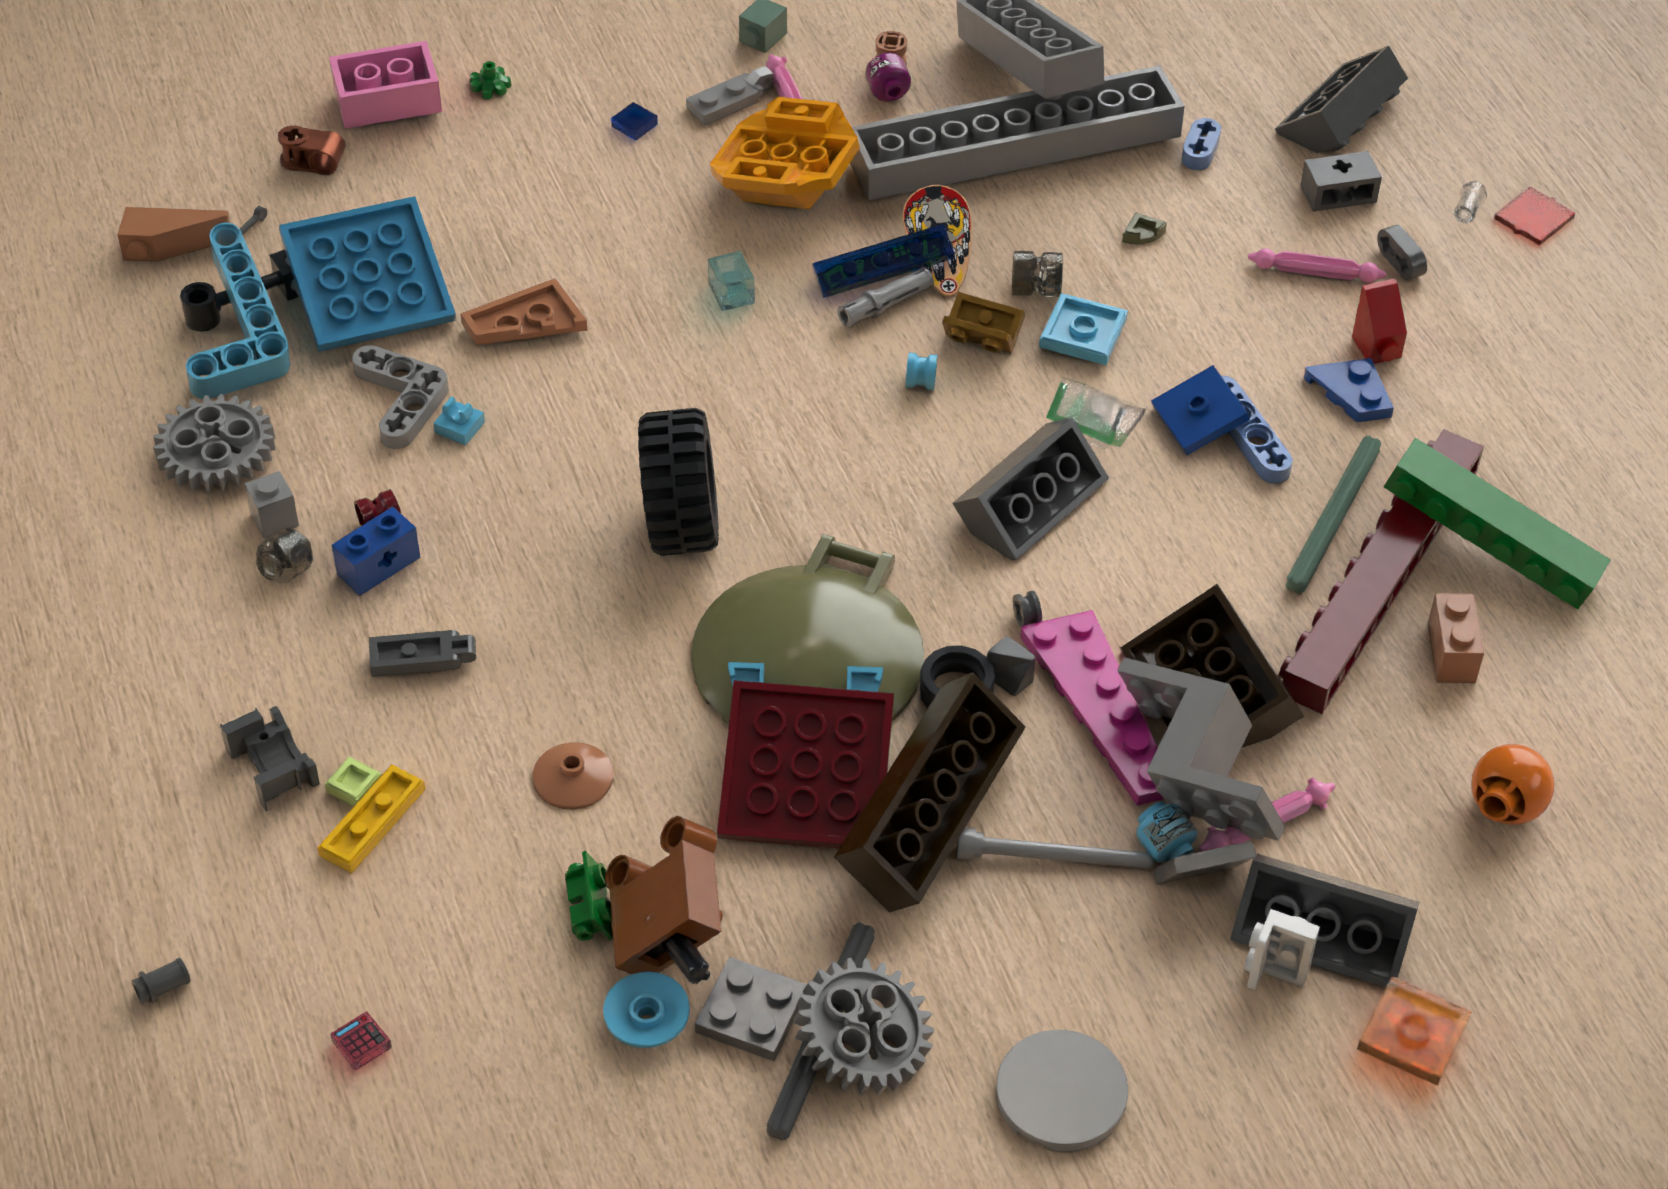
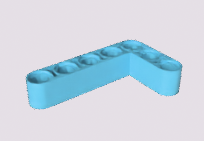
[186,222,290,399]

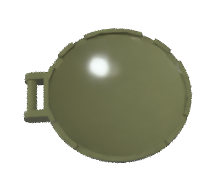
[691,534,924,725]

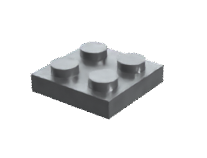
[695,957,807,1061]

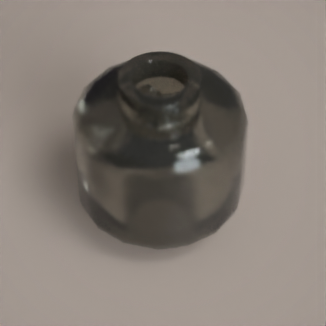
[256,528,313,584]

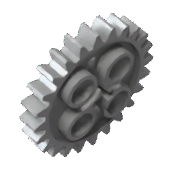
[153,394,276,492]
[794,958,934,1095]

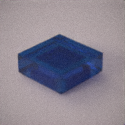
[611,102,658,141]

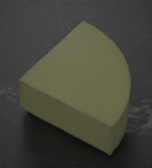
[1122,212,1167,244]

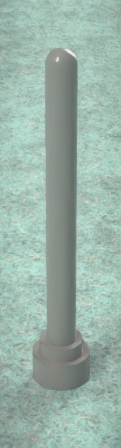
[956,827,1154,869]

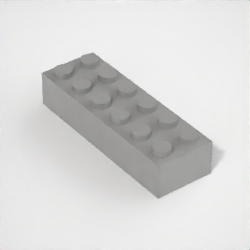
[956,0,1105,100]

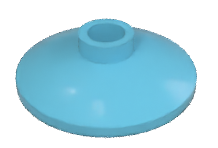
[603,972,690,1048]

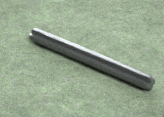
[767,923,875,1140]

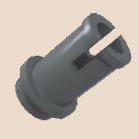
[132,957,191,1004]

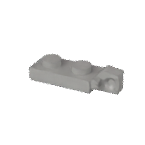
[686,66,773,125]

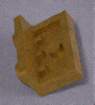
[942,292,1026,353]

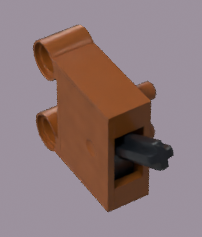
[605,816,723,984]

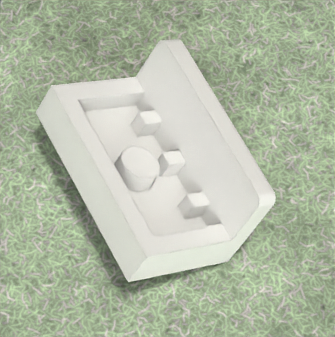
[1243,909,1320,990]

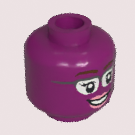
[865,53,911,102]

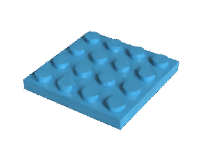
[279,196,456,352]

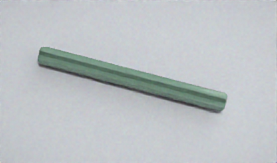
[1286,435,1381,594]

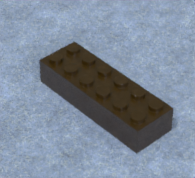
[834,672,1026,913]

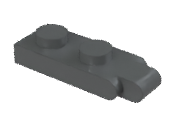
[369,630,477,677]

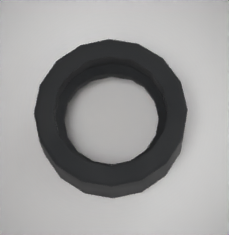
[920,645,995,709]

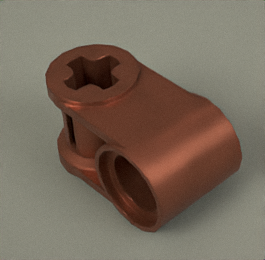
[278,125,346,175]

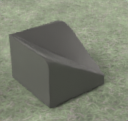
[987,636,1036,696]

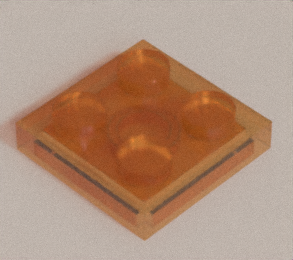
[1357,976,1472,1086]

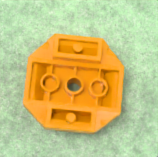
[710,97,860,209]

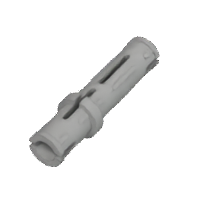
[837,267,934,328]

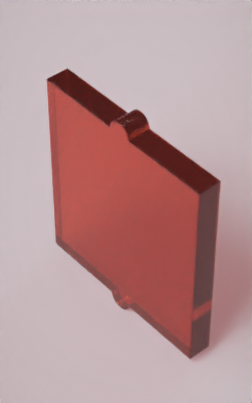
[1494,186,1575,246]

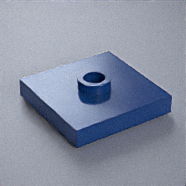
[1151,365,1250,455]

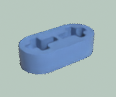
[1182,118,1221,170]

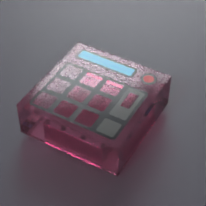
[330,1011,392,1071]

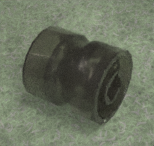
[1011,251,1063,297]

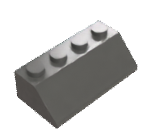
[1275,46,1408,153]
[952,417,1109,561]
[1230,853,1420,990]

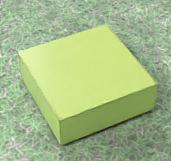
[325,757,382,807]

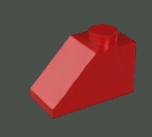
[1352,278,1407,364]

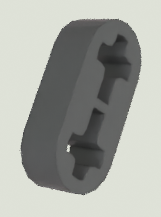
[1377,225,1427,280]

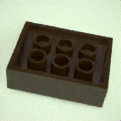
[1120,584,1304,748]

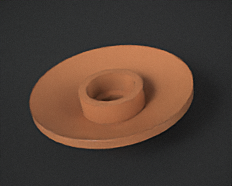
[533,742,613,809]

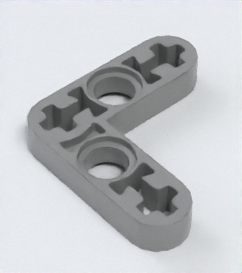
[352,345,449,449]

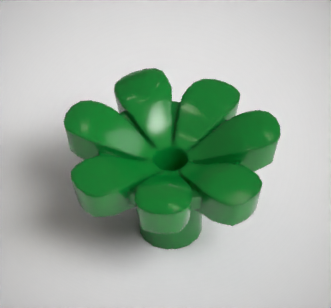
[469,61,512,100]

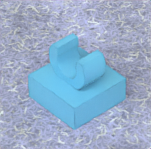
[434,397,485,445]

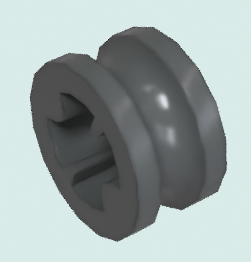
[1013,590,1042,627]

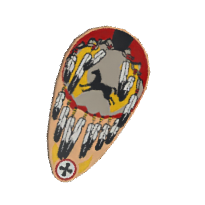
[903,185,972,297]

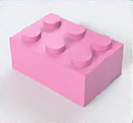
[329,41,442,129]

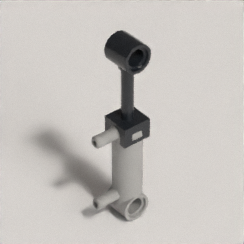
[180,249,301,332]

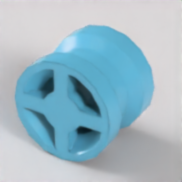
[905,352,937,390]

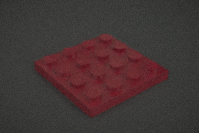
[717,680,894,849]

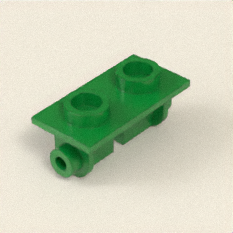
[565,851,613,941]

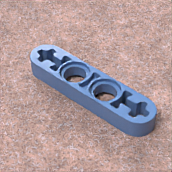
[1221,375,1293,484]

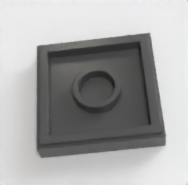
[1153,841,1257,885]

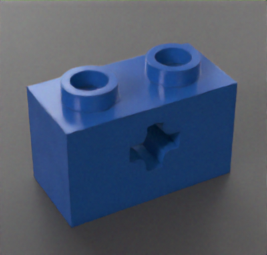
[332,507,420,596]

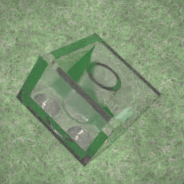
[1046,377,1146,450]

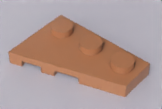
[460,278,588,345]

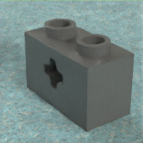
[1300,151,1382,212]

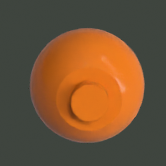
[1471,744,1555,825]

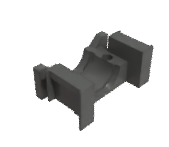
[220,706,320,812]

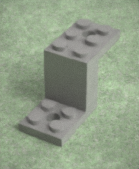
[1117,658,1285,841]

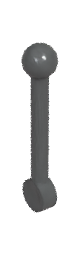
[240,206,267,235]

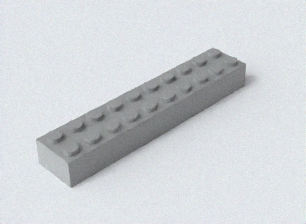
[850,66,1185,201]

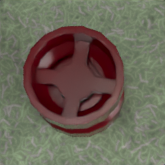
[354,489,401,526]

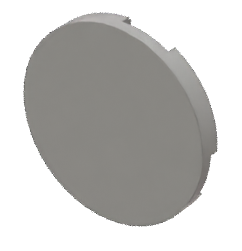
[996,1030,1128,1152]

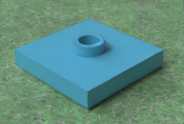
[1039,293,1128,365]

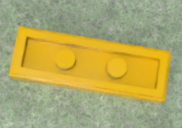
[317,764,426,874]

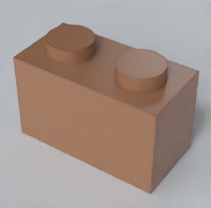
[1428,593,1484,683]

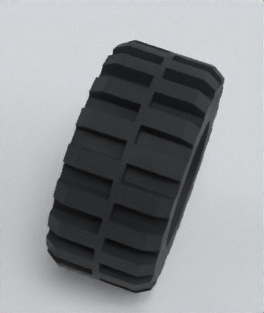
[638,408,719,556]

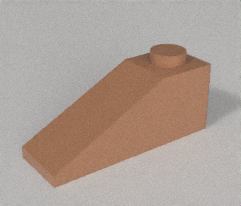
[117,207,231,262]

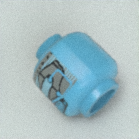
[1136,801,1197,863]

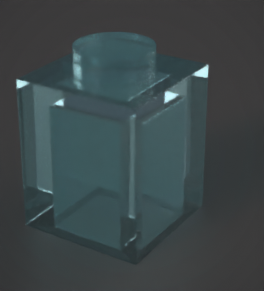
[708,251,755,311]

